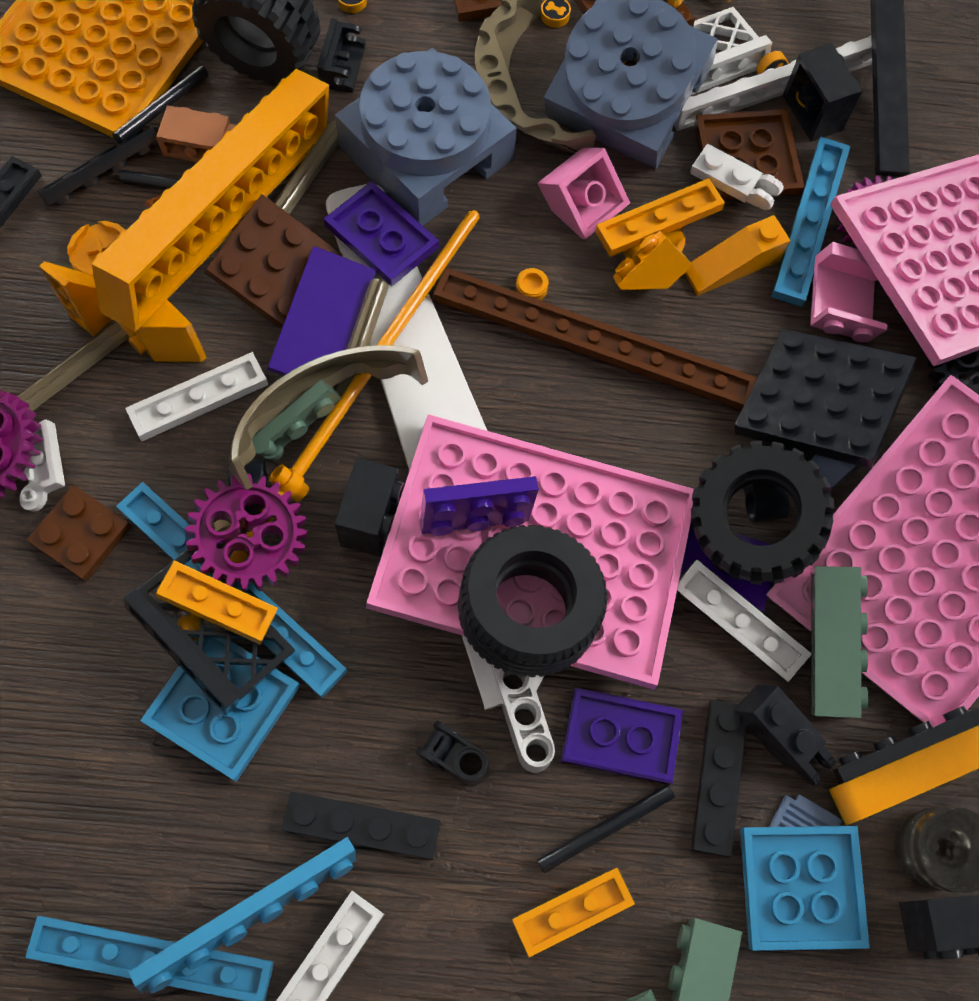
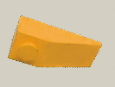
[684,215,791,296]
[39,261,112,337]

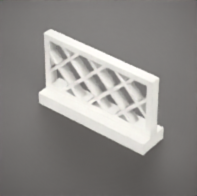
[634,7,772,96]

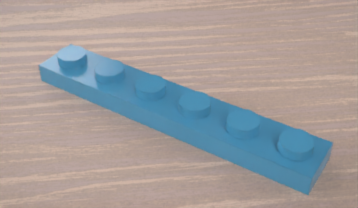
[771,137,850,307]
[128,837,356,994]
[25,916,274,1001]

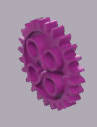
[0,390,43,498]
[185,474,307,593]

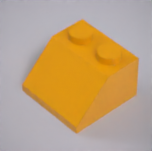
[119,300,207,362]

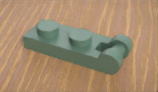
[252,379,341,461]

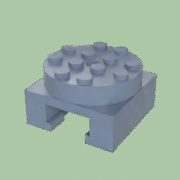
[544,0,718,169]
[335,47,517,226]

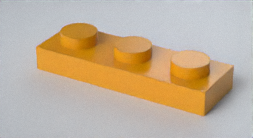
[156,560,278,645]
[512,868,635,958]

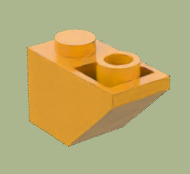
[613,230,692,290]

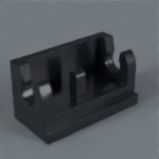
[317,18,366,93]

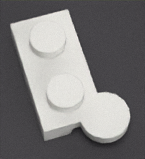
[19,420,65,512]

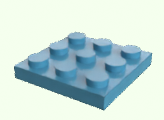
[140,626,300,782]
[740,826,870,951]

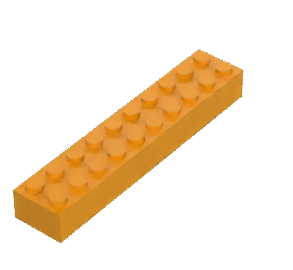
[91,69,329,332]

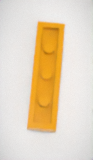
[595,178,725,257]

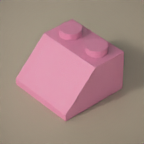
[537,148,630,240]

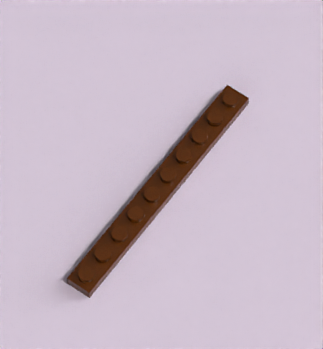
[433,267,758,411]

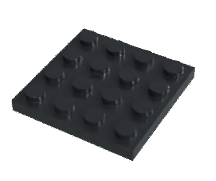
[735,329,916,469]

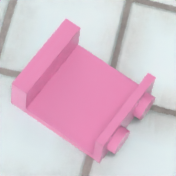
[810,242,887,342]

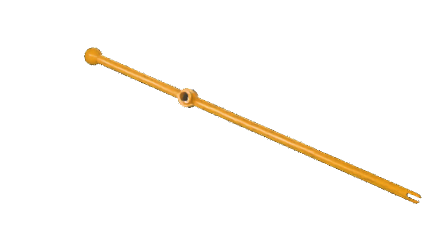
[177,210,479,642]

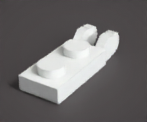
[690,144,784,211]

